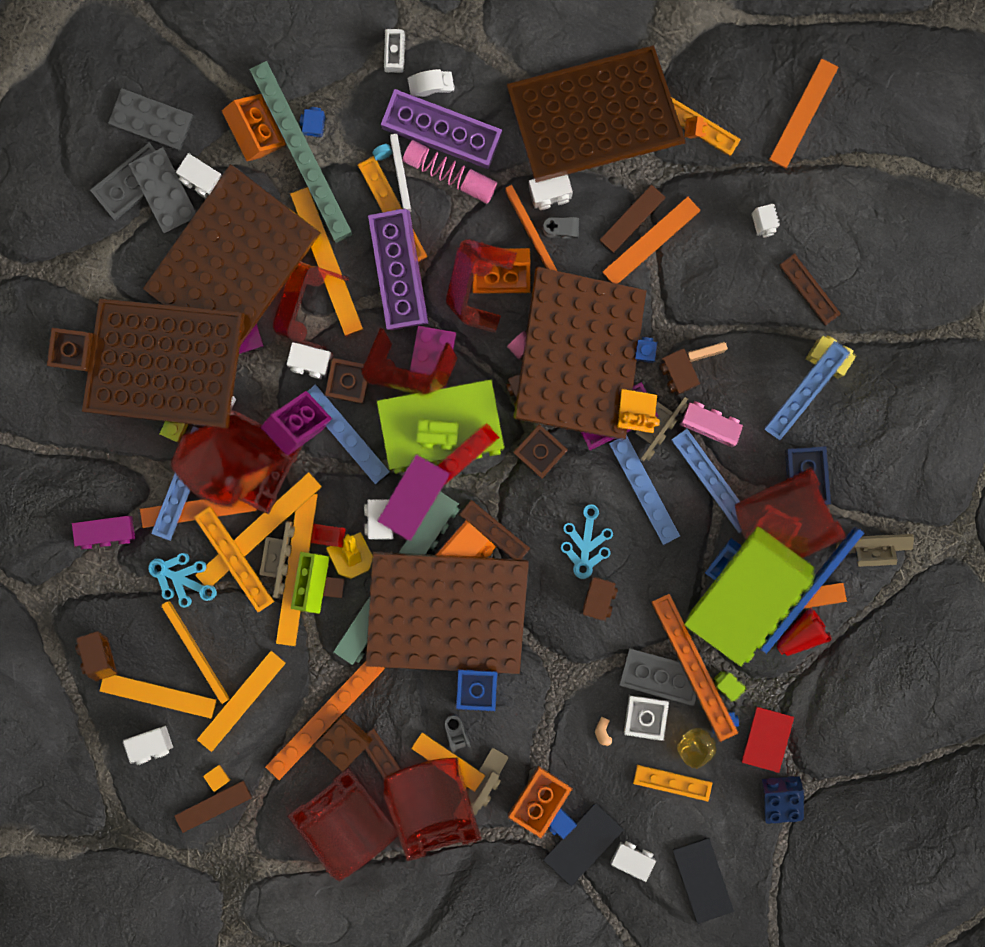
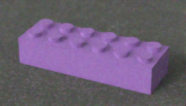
[381,89,502,169]
[368,209,428,330]

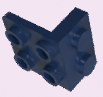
[762,776,804,824]

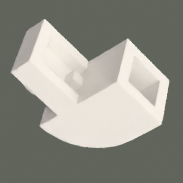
[408,69,454,96]

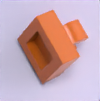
[684,116,708,139]

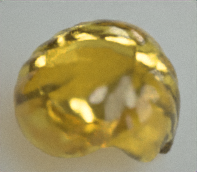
[677,728,716,769]

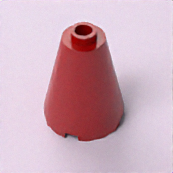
[776,607,832,656]

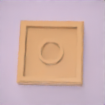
[687,342,727,362]

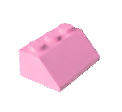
[679,401,743,447]

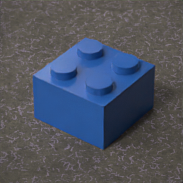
[456,669,497,711]

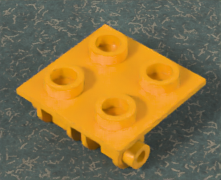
[618,389,660,433]

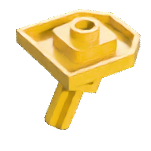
[326,532,373,579]

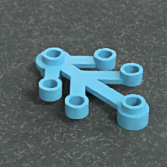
[561,505,613,579]
[149,553,217,608]

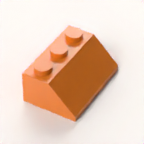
[222,94,287,161]
[472,248,530,293]
[436,520,496,558]
[508,766,572,838]

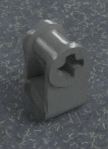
[542,217,579,239]
[445,714,471,753]

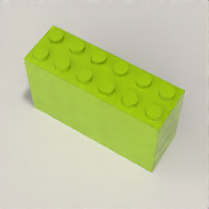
[377,380,504,474]
[685,526,814,666]

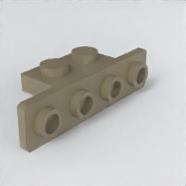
[635,397,688,462]
[259,521,295,598]
[836,534,914,567]
[455,748,508,824]

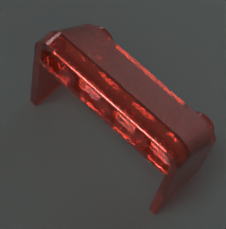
[446,240,517,333]
[273,262,349,350]
[362,328,457,395]

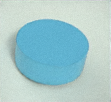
[373,144,393,160]

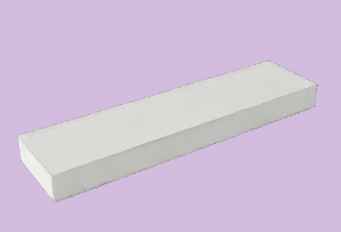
[390,134,411,212]

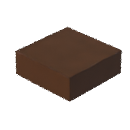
[323,577,345,598]

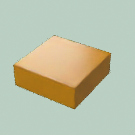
[203,765,230,792]

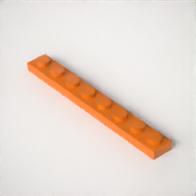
[652,594,738,742]
[265,661,385,780]

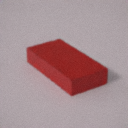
[311,524,346,548]

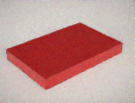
[741,706,794,773]

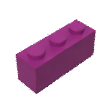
[72,516,135,550]

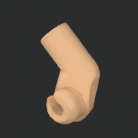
[595,717,612,746]

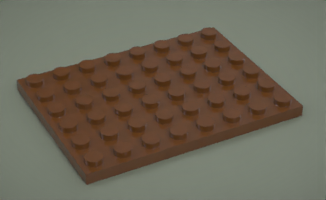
[507,45,685,183]
[143,164,321,346]
[514,267,646,440]
[82,299,245,428]
[366,552,528,674]

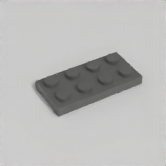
[108,88,194,151]
[90,142,156,221]
[129,147,196,233]
[619,648,697,706]

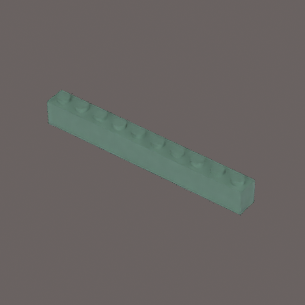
[250,61,353,243]
[334,492,460,665]

